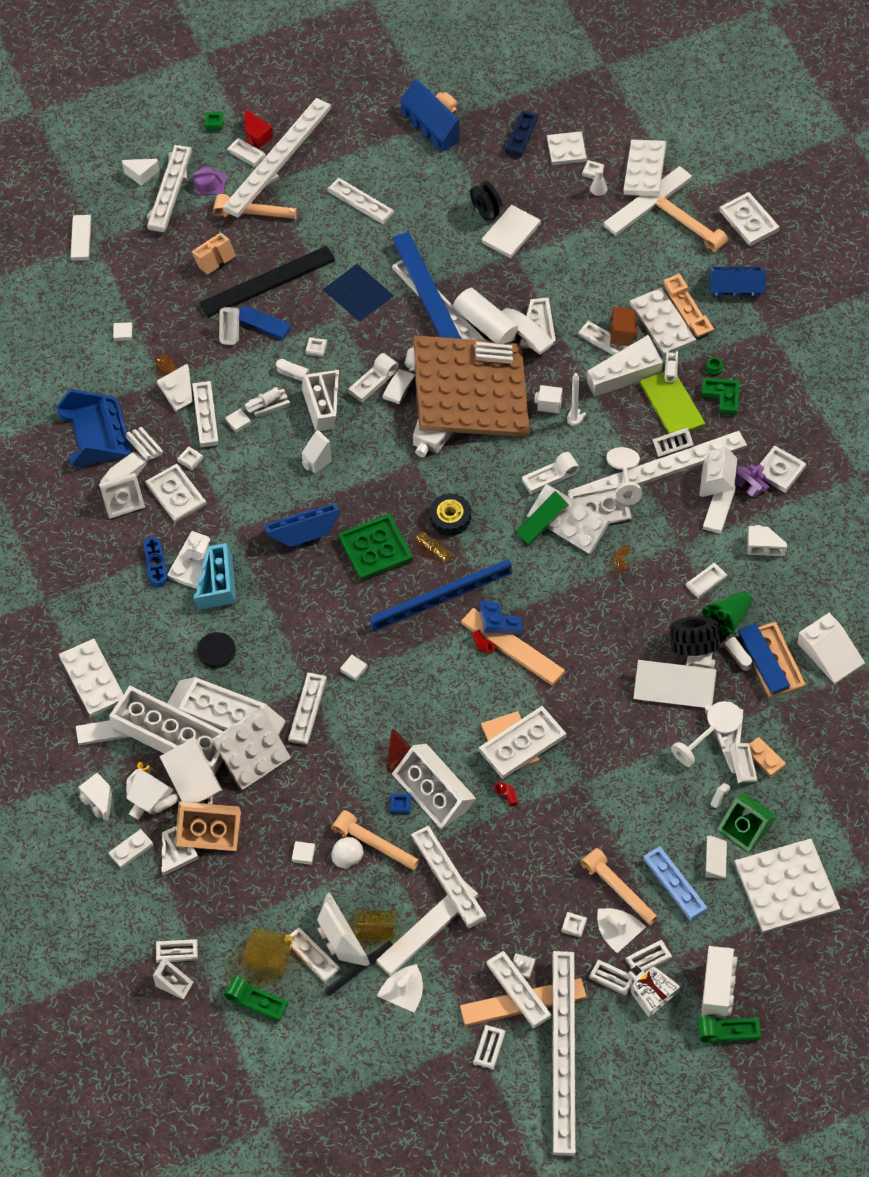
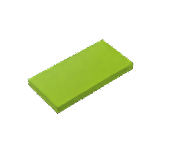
[640,371,705,438]

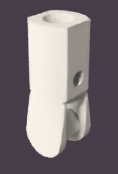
[665,351,678,382]
[276,359,310,381]
[725,637,752,671]

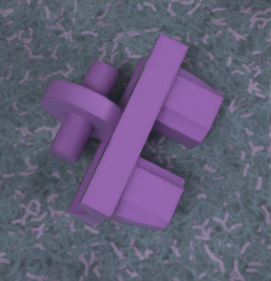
[735,464,770,498]

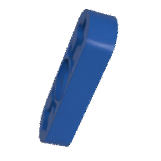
[144,537,167,587]

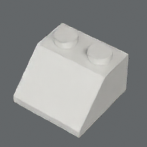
[699,447,737,497]

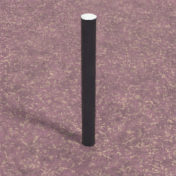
[325,941,393,996]

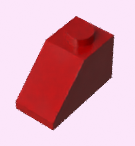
[244,110,273,149]

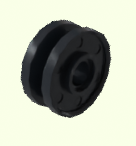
[470,181,503,221]

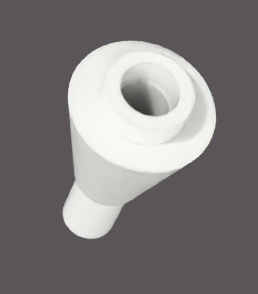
[590,168,608,196]

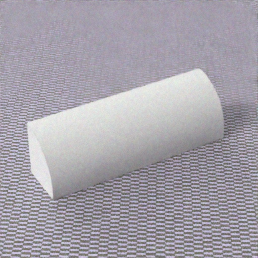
[452,288,518,344]

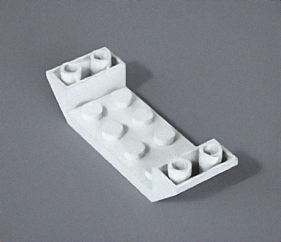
[167,677,286,736]

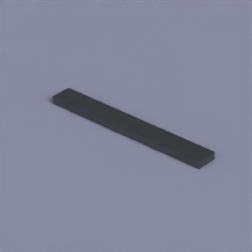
[199,245,335,318]

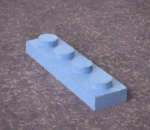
[643,846,707,921]

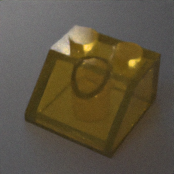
[242,928,294,977]

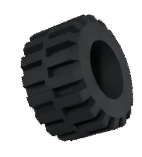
[670,616,720,656]

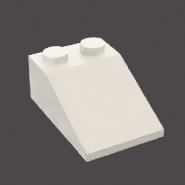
[797,613,865,684]

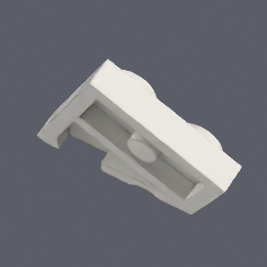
[157,364,192,412]

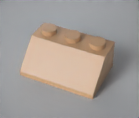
[176,802,241,851]

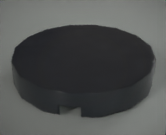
[197,632,236,668]

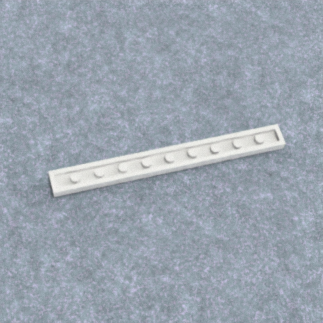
[223,98,331,218]
[568,431,747,494]
[553,951,575,1156]

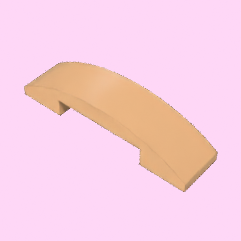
[664,273,714,337]

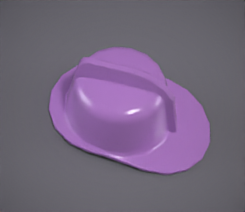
[193,167,227,195]

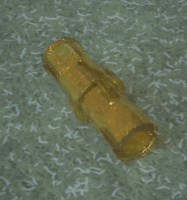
[415,531,452,563]

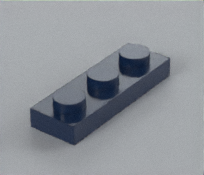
[505,110,538,157]

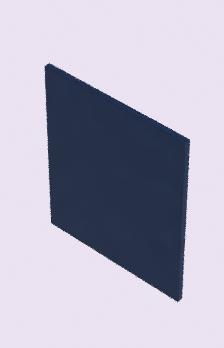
[322,264,394,322]

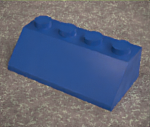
[400,78,460,152]

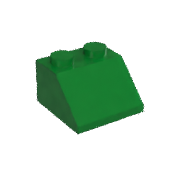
[717,793,777,853]

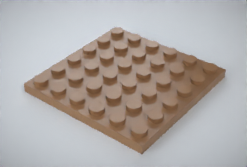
[413,335,530,437]

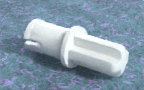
[245,387,281,413]

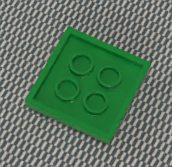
[338,514,413,581]

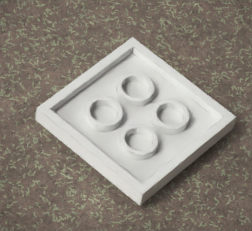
[212,707,291,790]

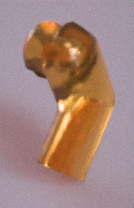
[613,545,631,571]

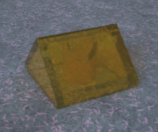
[354,910,396,940]

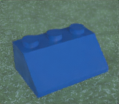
[709,266,766,296]

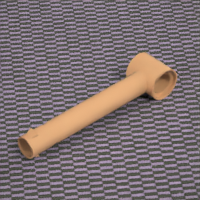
[213,194,297,219]
[656,196,728,253]
[331,810,419,870]
[580,848,658,925]

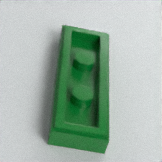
[516,491,569,545]

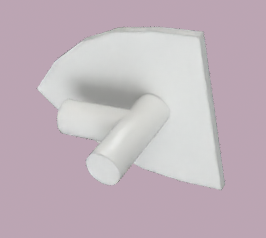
[597,908,646,953]
[377,964,423,1012]

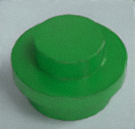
[705,357,724,375]

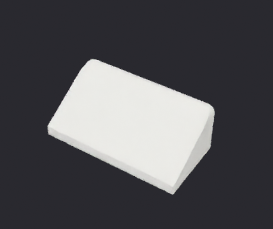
[705,836,727,879]

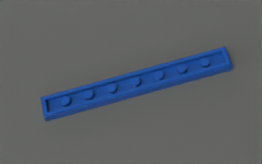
[392,232,461,339]
[370,559,512,632]

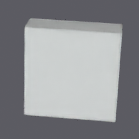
[582,160,604,179]
[113,322,132,341]
[305,337,327,357]
[225,409,251,433]
[177,447,203,470]
[340,655,367,681]
[292,841,315,865]
[561,912,587,938]

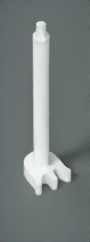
[567,373,586,426]

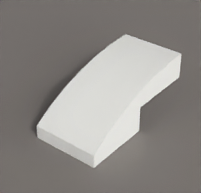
[383,369,415,404]

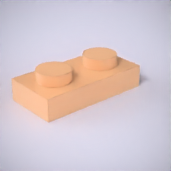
[749,737,786,777]

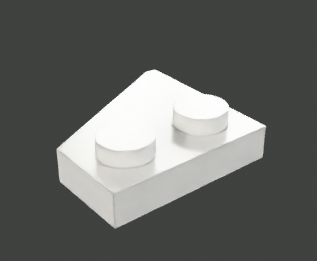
[161,826,198,876]

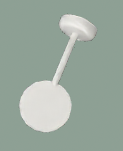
[606,447,642,505]
[671,701,743,767]

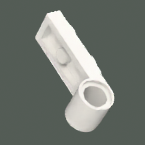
[348,353,399,403]
[522,452,580,495]

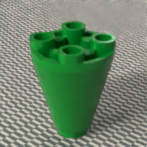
[702,591,753,637]

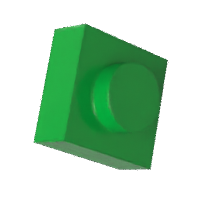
[205,112,223,130]

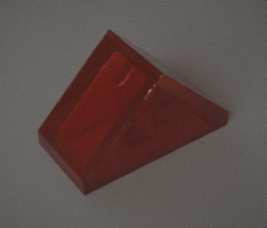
[387,729,411,773]

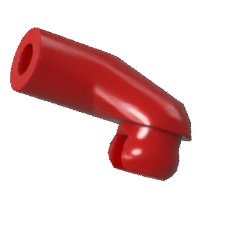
[471,629,495,654]
[494,782,519,807]

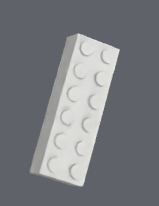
[109,686,224,775]

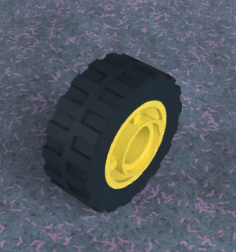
[429,493,471,536]

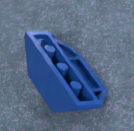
[263,503,340,547]

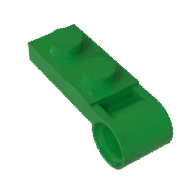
[224,976,289,1022]
[697,1016,761,1043]

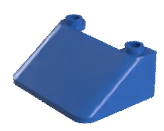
[56,389,131,467]

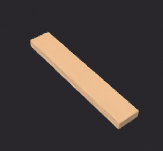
[461,608,565,686]
[460,978,586,1027]

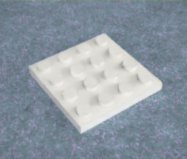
[735,839,840,934]

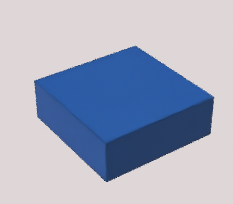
[390,794,411,814]

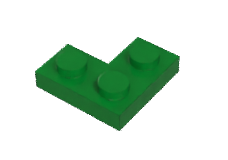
[701,378,740,415]

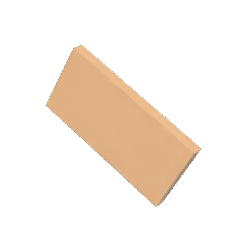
[744,622,806,699]

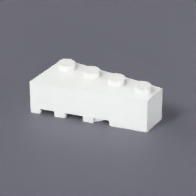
[587,335,663,397]

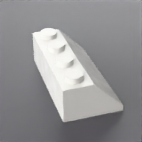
[392,744,476,829]

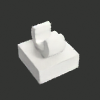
[513,953,535,980]

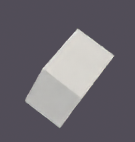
[122,159,159,186]
[153,958,194,999]

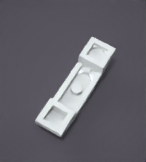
[501,308,554,354]

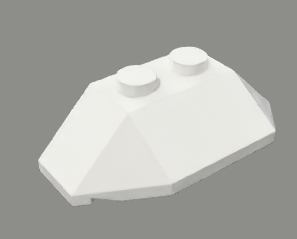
[317,893,370,966]

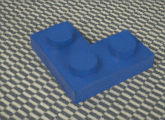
[479,601,523,635]

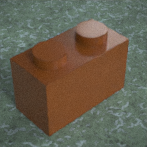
[610,306,638,346]

